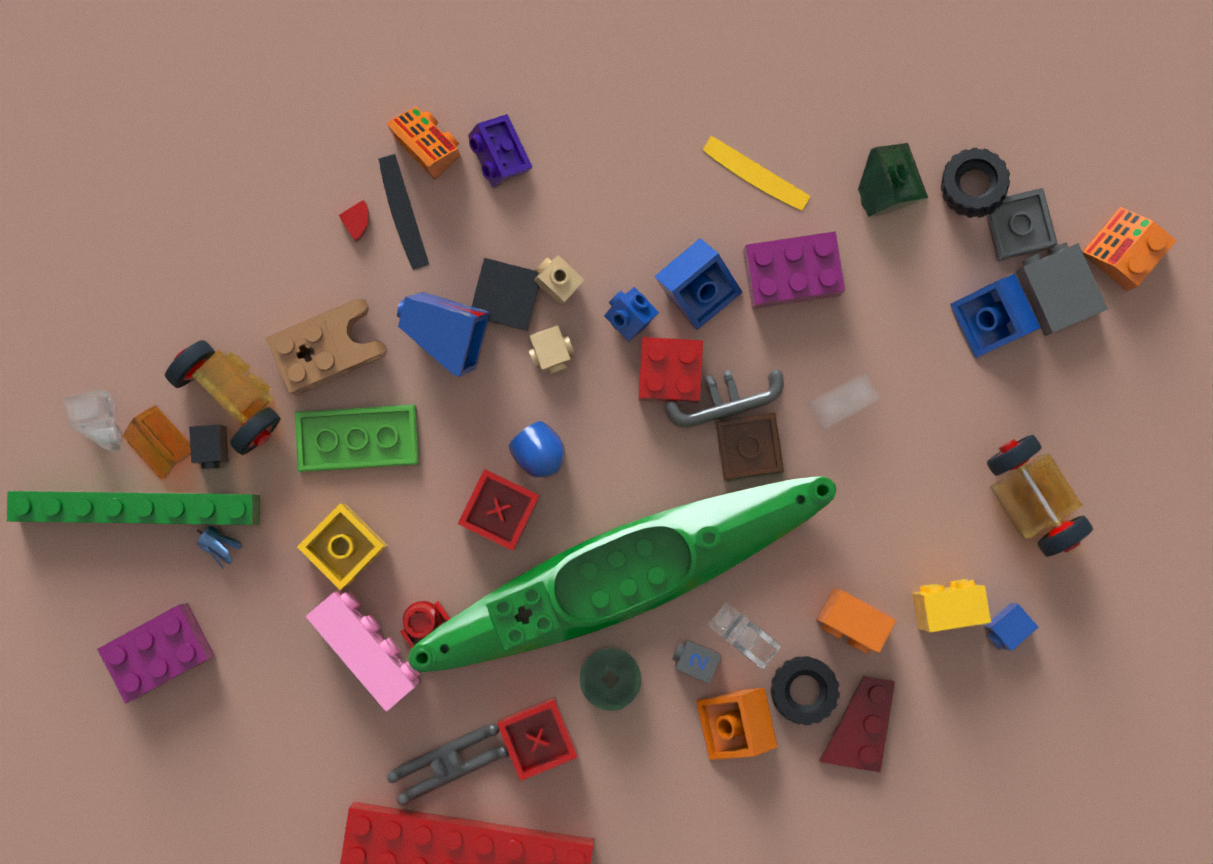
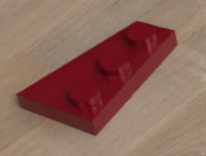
[819,676,895,772]

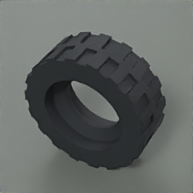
[941,147,1010,218]
[770,656,840,725]

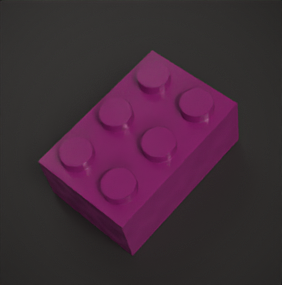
[743,231,845,309]
[97,603,215,703]

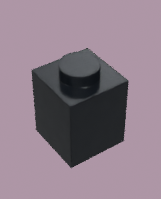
[189,424,229,469]

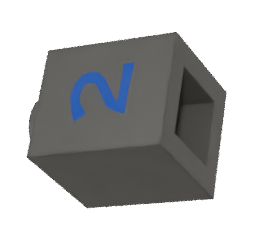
[672,639,722,683]

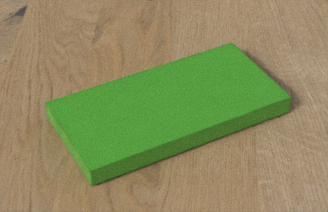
[295,404,419,472]

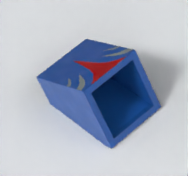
[397,292,490,377]

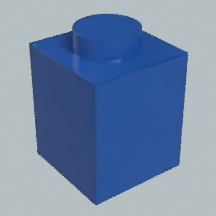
[984,603,1039,651]

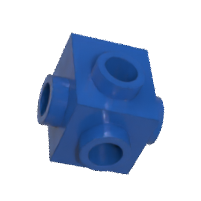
[604,287,659,342]

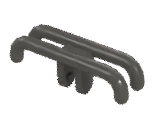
[665,369,784,428]
[387,723,509,806]

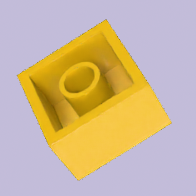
[297,503,388,590]
[912,579,991,632]

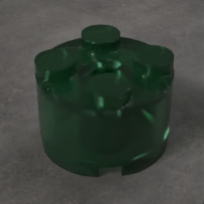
[580,646,641,711]

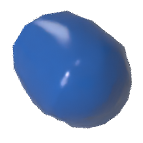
[509,421,565,478]

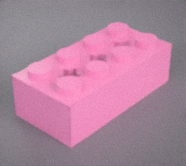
[305,590,421,712]

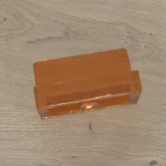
[122,405,191,479]

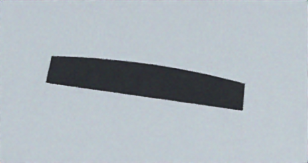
[379,154,429,269]

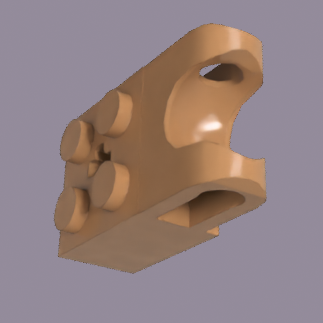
[266,298,387,396]

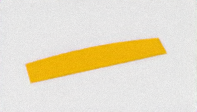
[702,136,811,211]

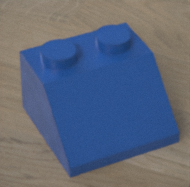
[654,238,742,330]
[950,274,1041,358]

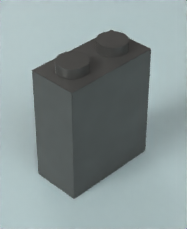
[1016,242,1108,336]

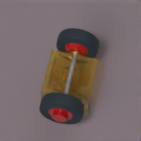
[165,340,281,455]
[987,435,1093,557]

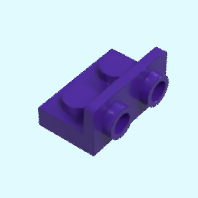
[468,114,533,188]

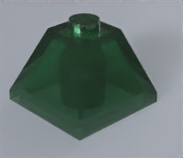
[858,143,928,217]

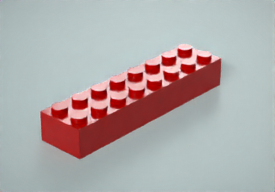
[340,802,594,864]

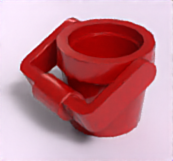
[400,601,451,649]

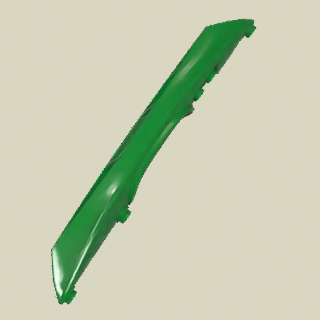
[408,476,837,673]

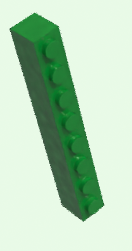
[7,491,260,525]

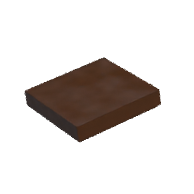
[715,413,784,481]

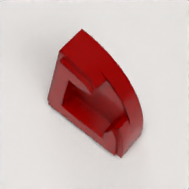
[338,200,369,242]

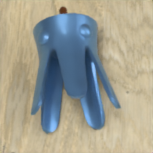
[197,525,242,568]

